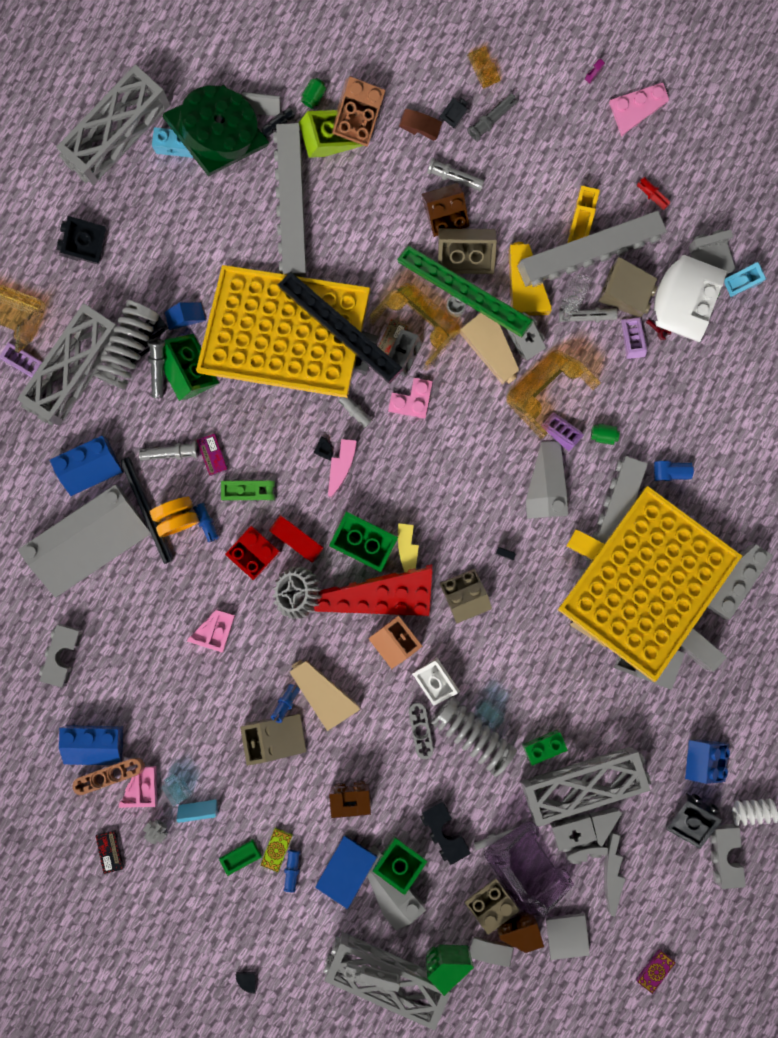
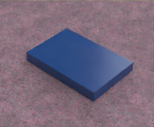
[315,835,378,909]

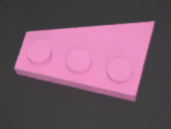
[609,83,669,137]

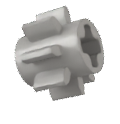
[143,819,168,844]

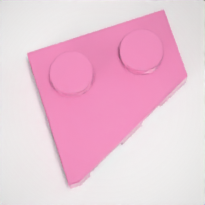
[187,610,235,653]
[119,766,158,808]

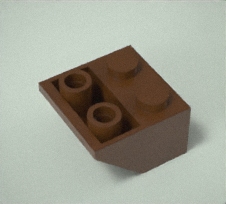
[422,183,469,237]
[497,911,544,953]

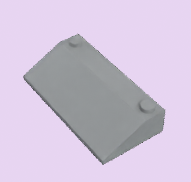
[18,485,151,598]

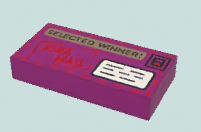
[197,434,228,476]

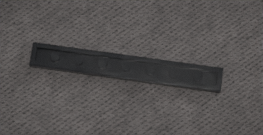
[278,272,403,384]

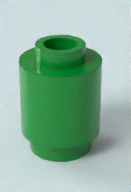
[301,78,327,109]
[590,423,620,445]

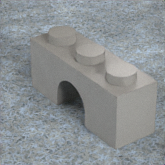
[39,624,84,688]
[709,824,746,889]

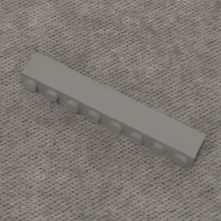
[273,123,307,277]
[517,211,667,287]
[578,456,648,579]

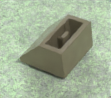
[439,569,492,624]
[464,878,520,935]

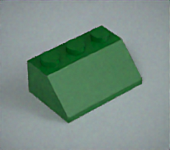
[163,334,219,401]
[329,511,398,572]
[425,944,474,996]

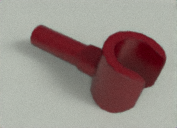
[646,319,671,340]

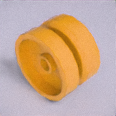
[150,496,200,537]

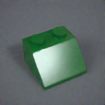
[372,836,428,895]

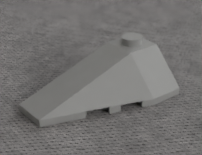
[526,441,568,519]
[367,845,426,931]

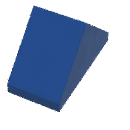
[165,302,206,330]

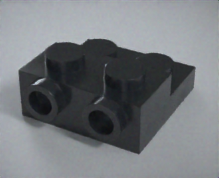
[56,216,106,265]
[666,793,722,849]

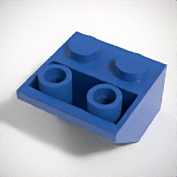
[685,740,730,784]

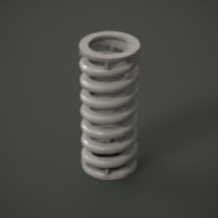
[93,300,160,390]
[431,696,517,777]

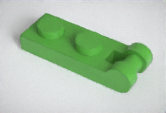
[221,481,275,501]

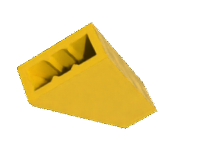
[508,242,552,316]

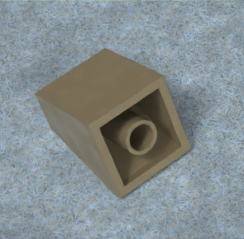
[598,257,658,317]

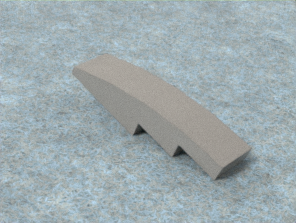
[604,831,625,917]

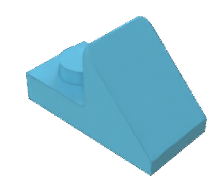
[724,262,767,297]

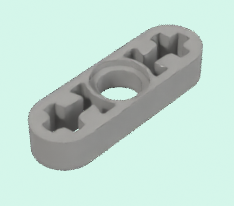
[409,702,433,759]

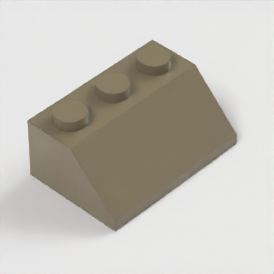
[438,228,497,274]

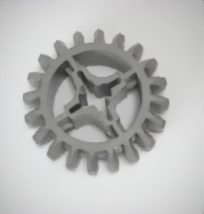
[272,567,322,619]

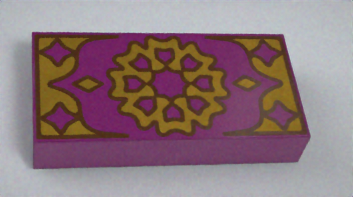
[636,949,676,994]

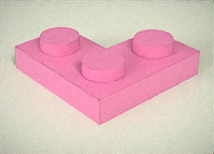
[388,378,433,419]

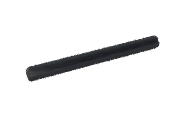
[121,457,173,564]

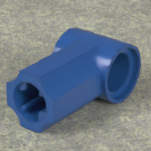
[654,461,694,481]

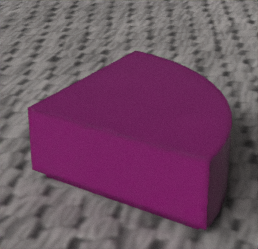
[585,59,605,84]

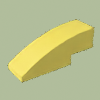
[397,523,419,573]

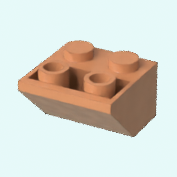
[368,615,423,669]

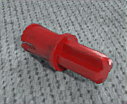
[636,177,671,210]

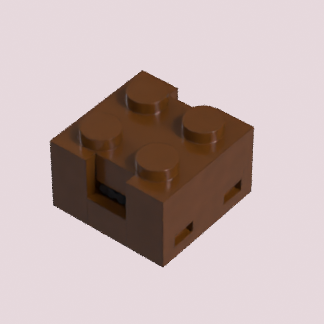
[329,781,371,818]

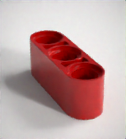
[269,515,324,563]

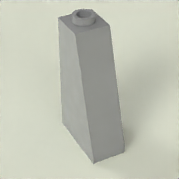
[680,629,727,672]

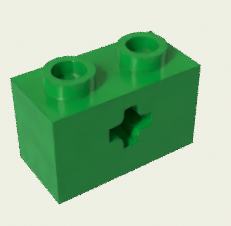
[522,730,568,766]

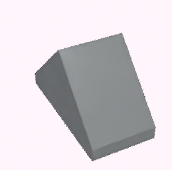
[589,807,622,846]

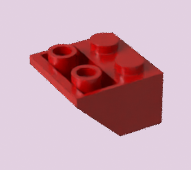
[225,526,281,581]

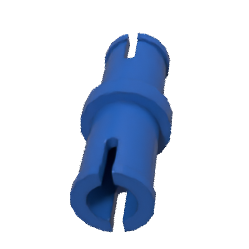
[193,503,219,543]
[271,684,300,723]
[283,850,301,893]

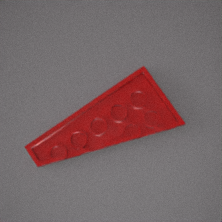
[314,564,432,616]

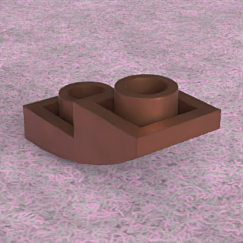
[399,109,442,141]

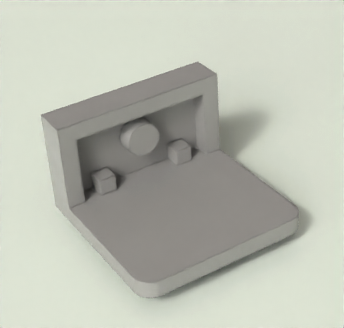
[688,229,735,275]

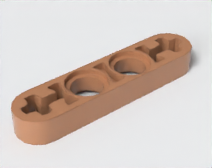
[72,758,145,795]

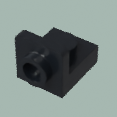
[439,97,471,129]

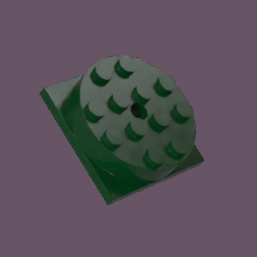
[162,84,269,177]

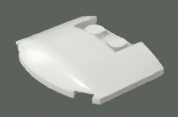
[654,255,727,342]

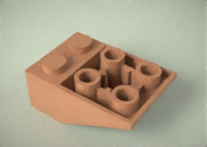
[332,76,385,147]

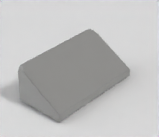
[242,92,281,116]

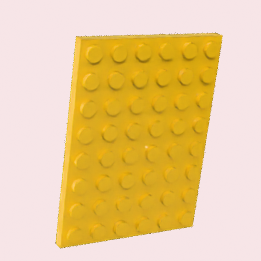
[196,265,371,398]
[557,486,742,682]

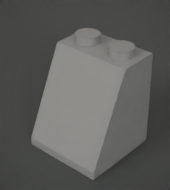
[614,651,685,690]

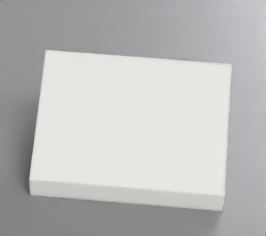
[413,657,460,706]

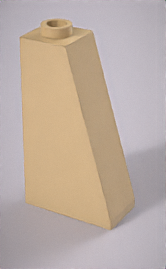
[459,313,519,385]
[290,660,360,731]

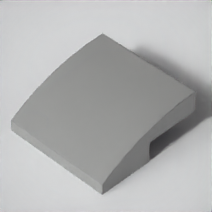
[546,913,590,960]

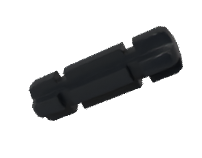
[261,108,295,137]

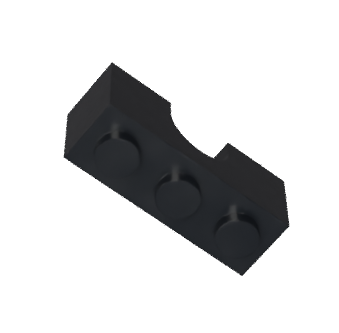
[420,798,471,865]

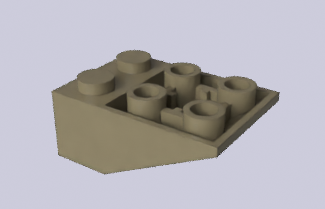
[240,714,307,766]

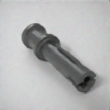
[467,93,518,142]
[148,339,166,399]

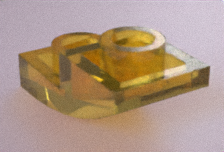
[467,46,501,89]

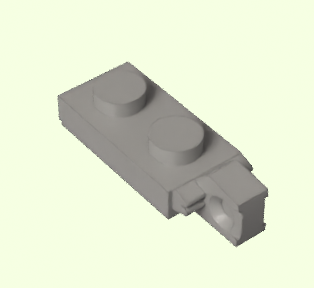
[343,963,401,992]

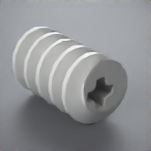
[733,798,778,826]

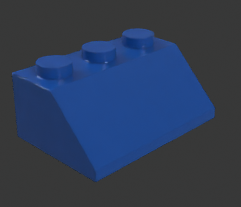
[49,436,123,496]
[59,725,123,765]

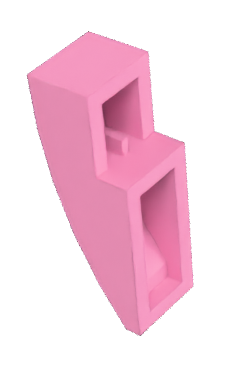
[328,439,357,497]

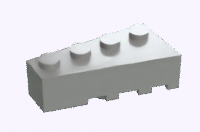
[707,544,773,620]

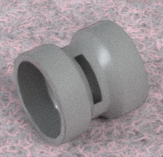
[446,296,466,318]

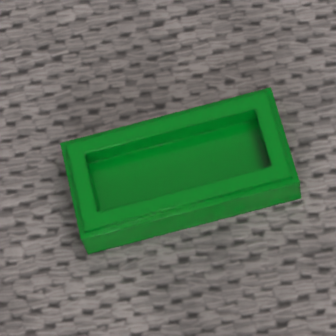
[219,839,262,876]

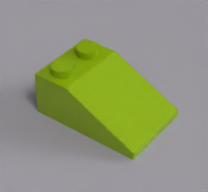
[298,110,364,158]

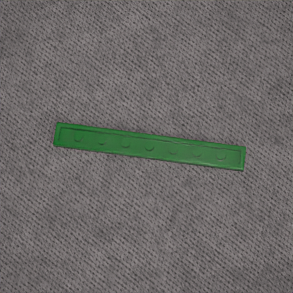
[397,245,533,338]

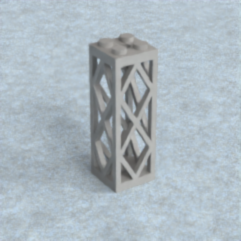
[56,64,170,186]
[17,303,117,426]
[520,747,651,826]
[323,932,451,1031]

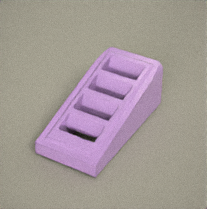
[621,317,647,359]
[0,342,42,377]

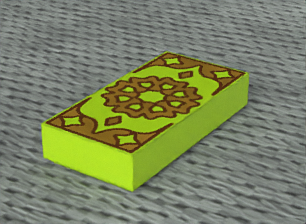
[260,828,293,872]

